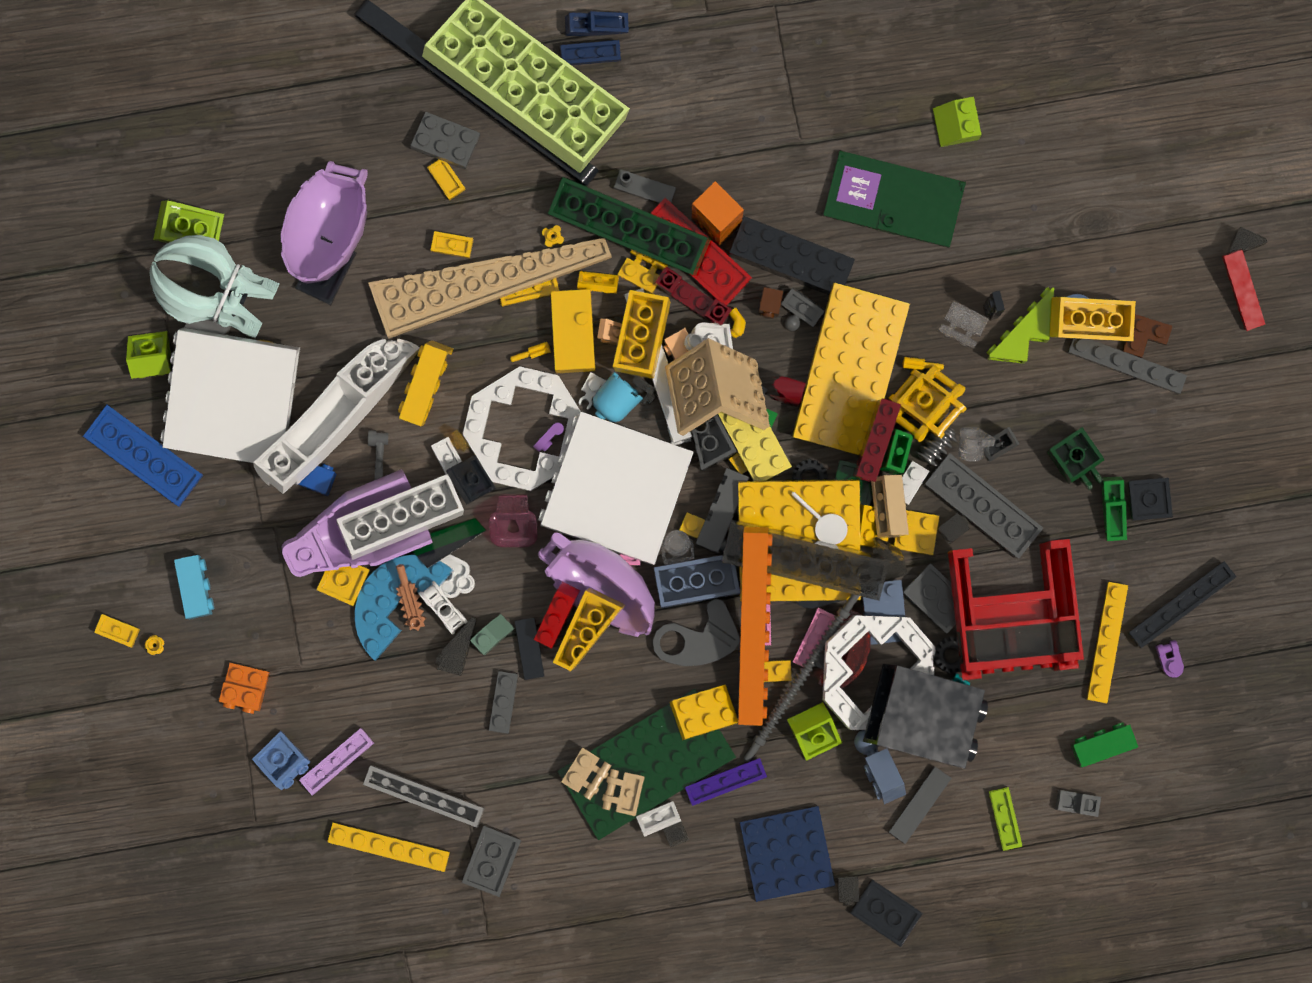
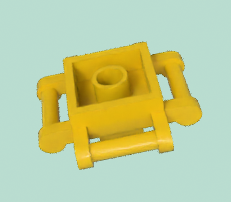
[888,366,967,442]

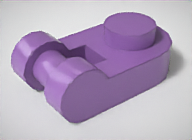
[533,423,564,452]
[1156,640,1184,678]

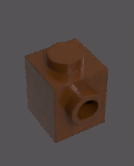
[759,287,783,319]

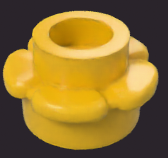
[145,635,164,655]

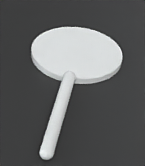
[792,492,848,545]

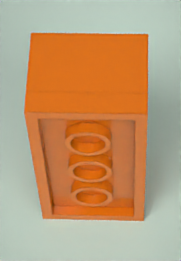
[691,181,744,246]

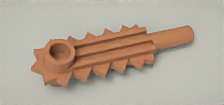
[396,564,426,631]

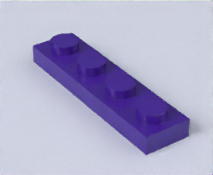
[685,758,767,806]

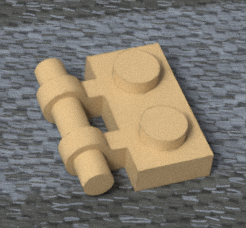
[561,748,611,800]
[602,769,644,816]

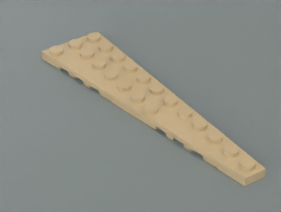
[368,238,612,339]

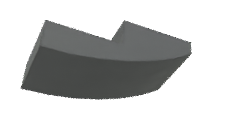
[1055,790,1101,817]

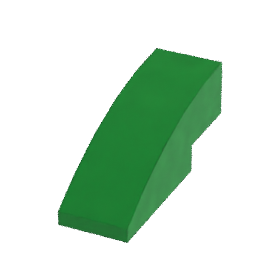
[1101,476,1127,541]

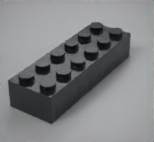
[729,216,855,296]

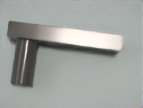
[614,169,676,204]

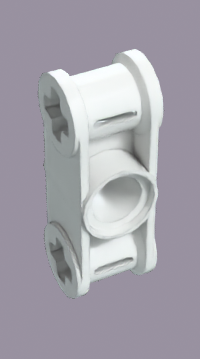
[419,581,468,635]

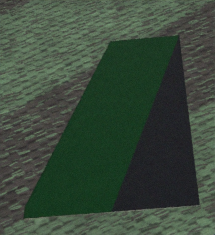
[413,518,487,569]

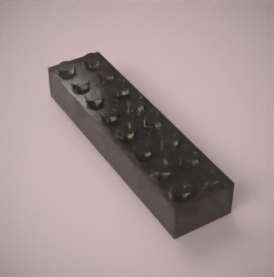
[722,519,889,601]

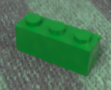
[1071,722,1138,768]

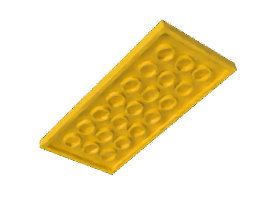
[792,283,910,455]

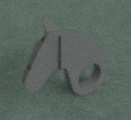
[653,599,741,666]

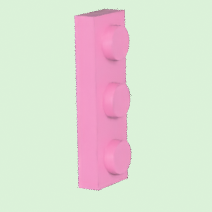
[793,608,835,667]

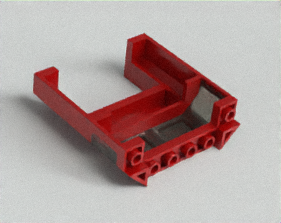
[948,539,1084,680]

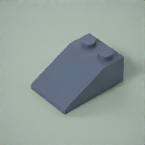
[861,580,905,645]

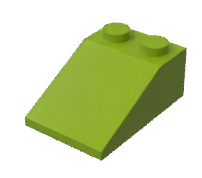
[153,200,224,243]

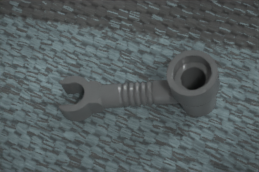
[368,430,388,480]

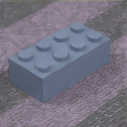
[654,553,740,608]

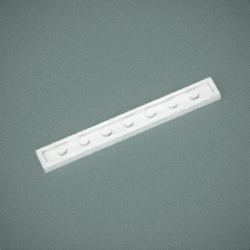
[624,288,693,443]

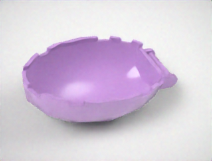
[281,161,368,284]
[538,533,655,637]

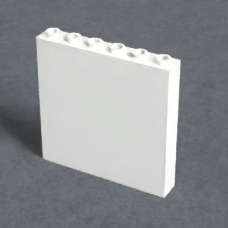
[161,328,300,463]
[538,412,693,566]

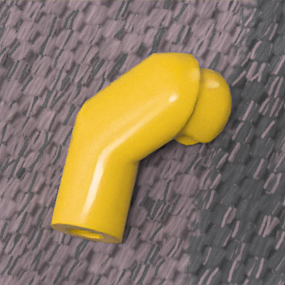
[729,308,746,338]

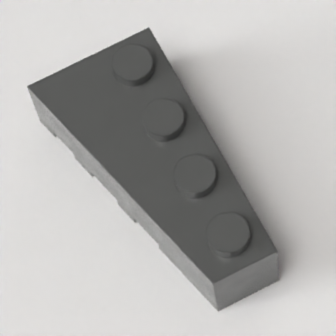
[692,414,738,471]
[696,468,749,554]

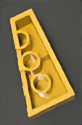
[398,340,454,426]
[553,588,625,671]

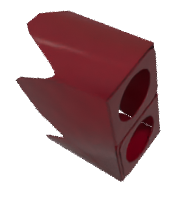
[770,376,806,407]

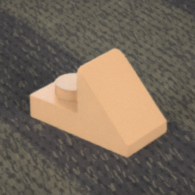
[597,319,622,345]

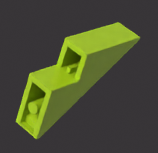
[986,287,1054,364]

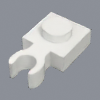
[579,372,606,410]

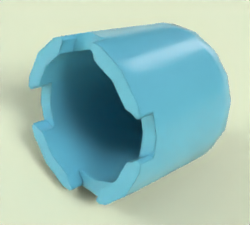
[593,372,643,422]

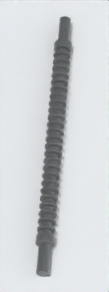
[743,591,860,762]

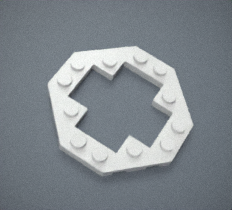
[463,367,581,491]
[822,615,935,730]

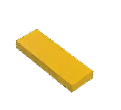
[500,278,559,307]

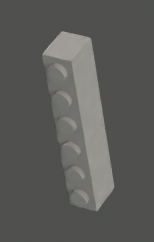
[363,765,485,827]

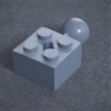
[854,730,906,804]

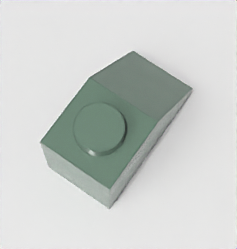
[470,614,514,655]

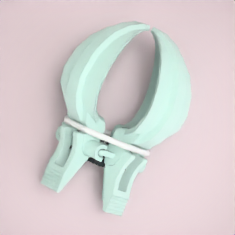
[150,235,279,338]

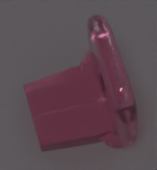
[489,495,538,547]

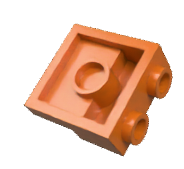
[219,663,270,714]

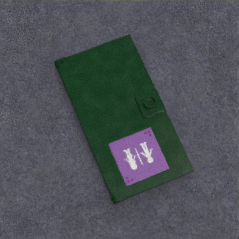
[823,150,966,248]

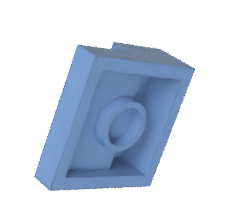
[252,731,310,790]

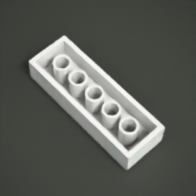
[336,474,464,560]

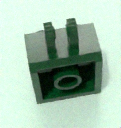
[1046,427,1104,490]

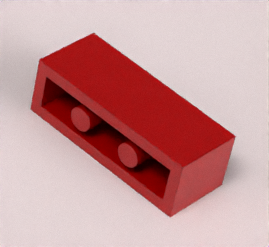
[534,582,581,648]

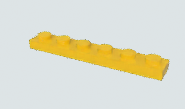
[1086,582,1128,704]
[328,823,450,872]

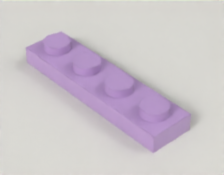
[299,728,374,796]

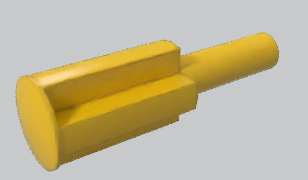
[510,342,551,362]
[903,357,944,370]

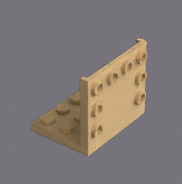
[665,338,770,436]

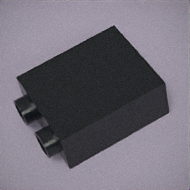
[863,664,988,769]

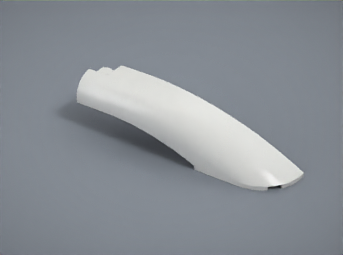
[253,339,420,494]

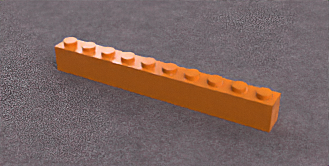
[738,526,772,726]

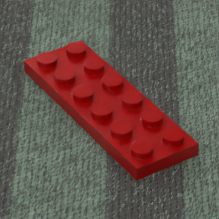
[651,198,752,306]

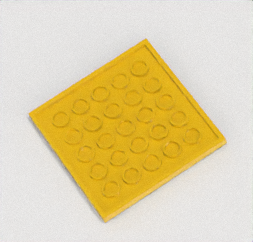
[738,480,861,602]

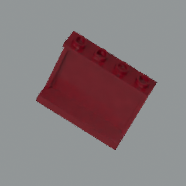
[853,398,901,482]

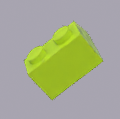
[933,97,982,147]
[126,331,171,379]
[787,702,842,761]

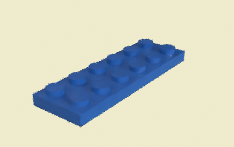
[83,405,203,507]

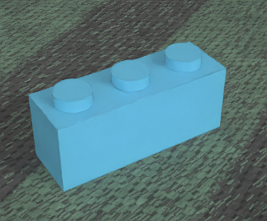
[174,555,214,619]

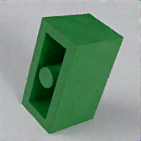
[880,429,914,475]

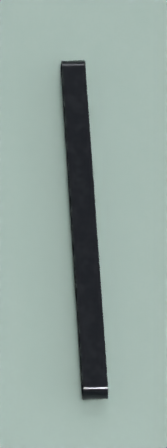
[354,0,599,186]

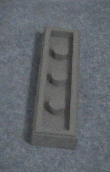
[889,767,952,844]

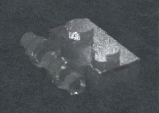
[938,301,989,349]

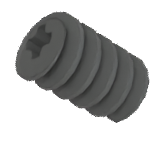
[915,422,957,466]

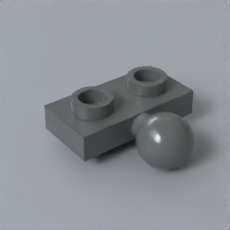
[781,288,825,331]

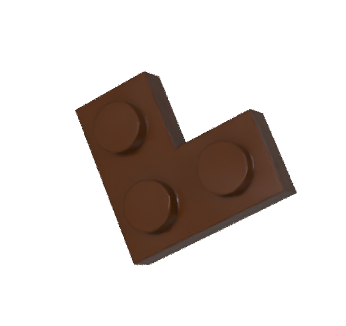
[1123,314,1172,358]

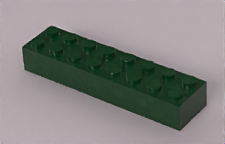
[548,177,711,275]

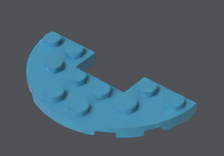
[355,555,454,660]

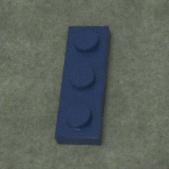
[561,40,621,65]

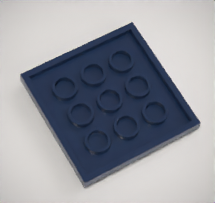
[740,806,835,902]

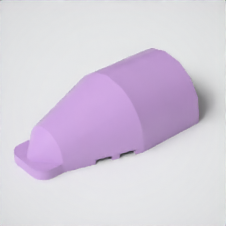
[281,469,433,577]

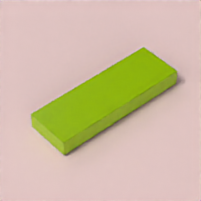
[988,787,1022,851]

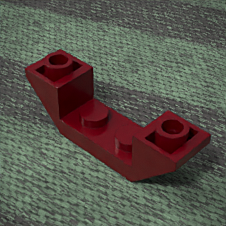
[655,266,732,326]

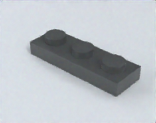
[489,671,519,734]

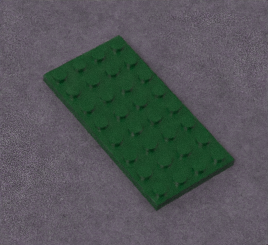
[558,689,736,840]

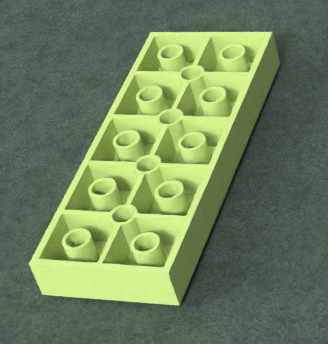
[422,0,630,173]

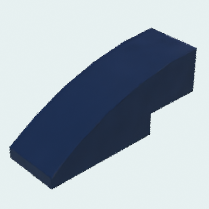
[565,11,629,36]

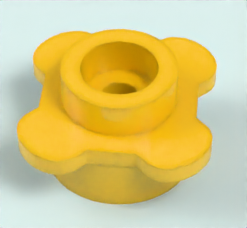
[542,225,564,247]

